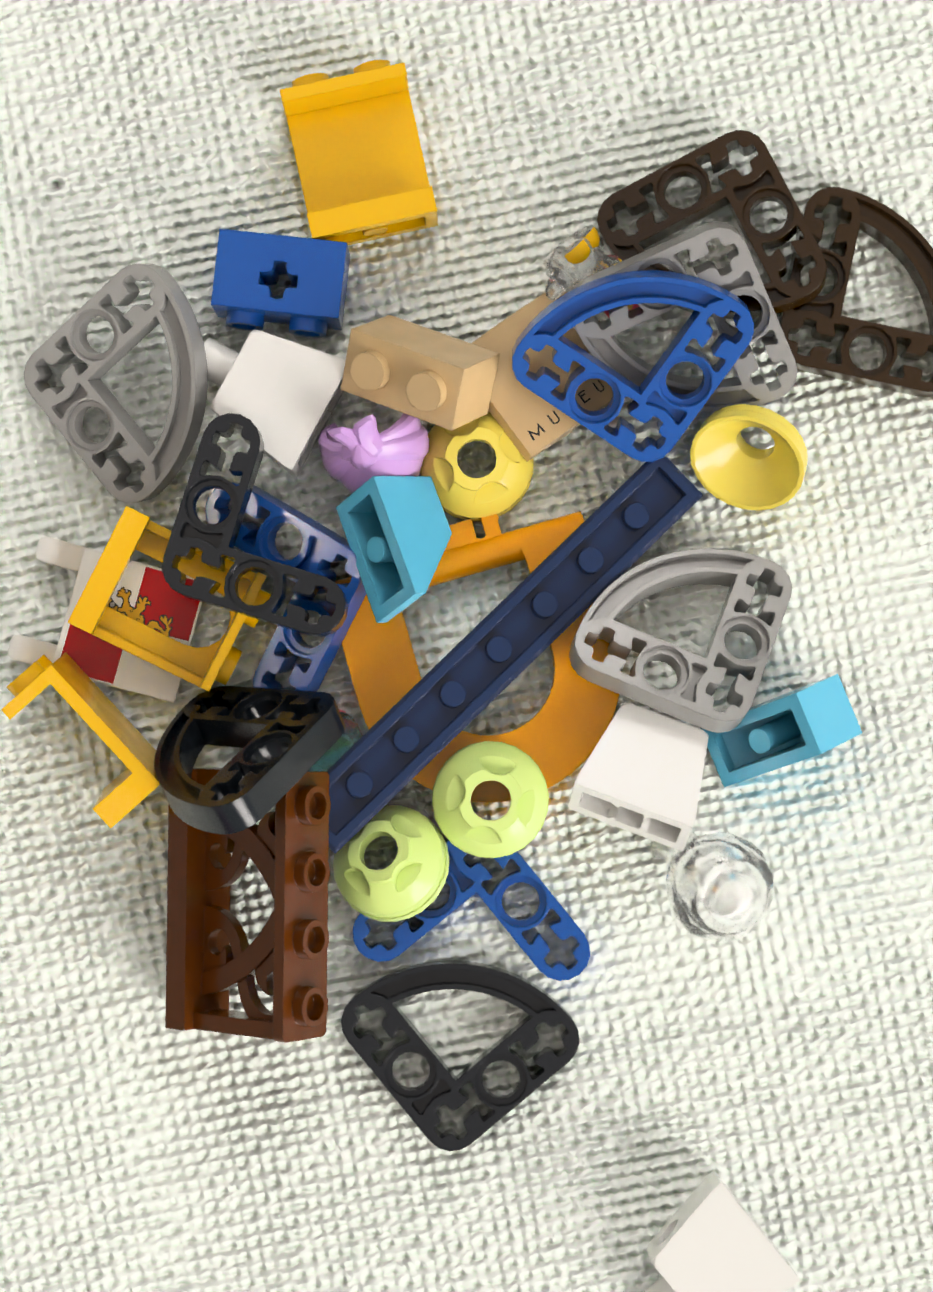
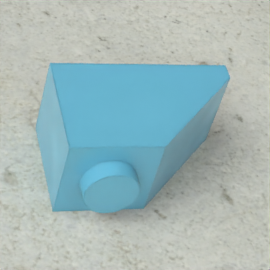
[336,476,452,623]
[700,674,862,787]

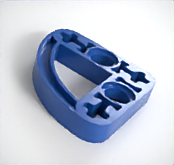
[512,270,754,462]

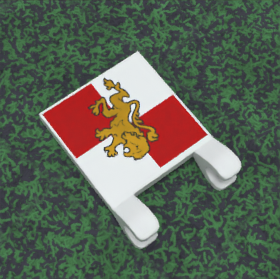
[8,536,203,703]

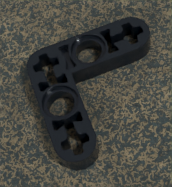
[162,413,348,637]

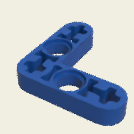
[205,482,366,691]
[352,840,590,981]

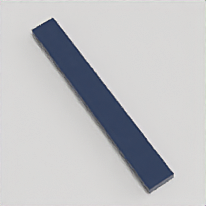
[326,456,703,854]

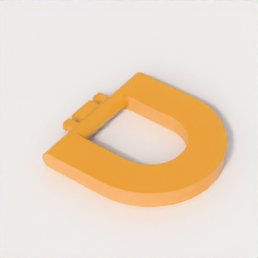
[335,511,622,803]

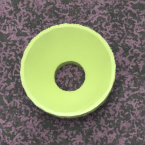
[432,741,549,858]
[333,805,450,922]

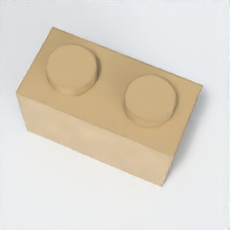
[341,315,500,431]

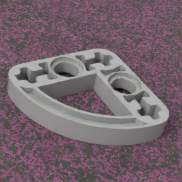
[574,221,798,412]
[24,264,208,504]
[569,548,792,733]

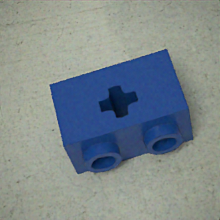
[211,229,350,338]

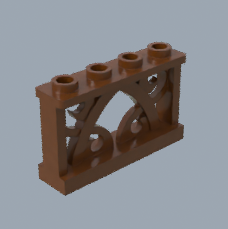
[165,767,331,1043]

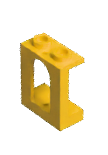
[67,506,271,692]

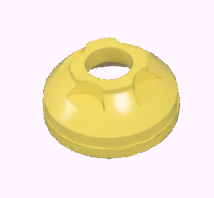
[690,404,808,511]
[420,411,533,522]

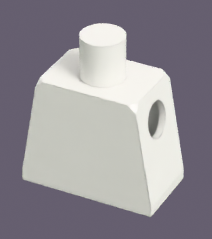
[204,329,346,477]
[568,687,709,851]
[644,1170,800,1292]

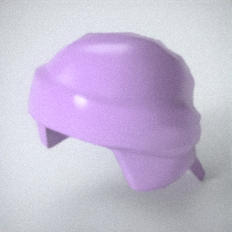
[318,413,429,493]

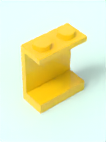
[279,60,438,245]
[1,652,160,828]

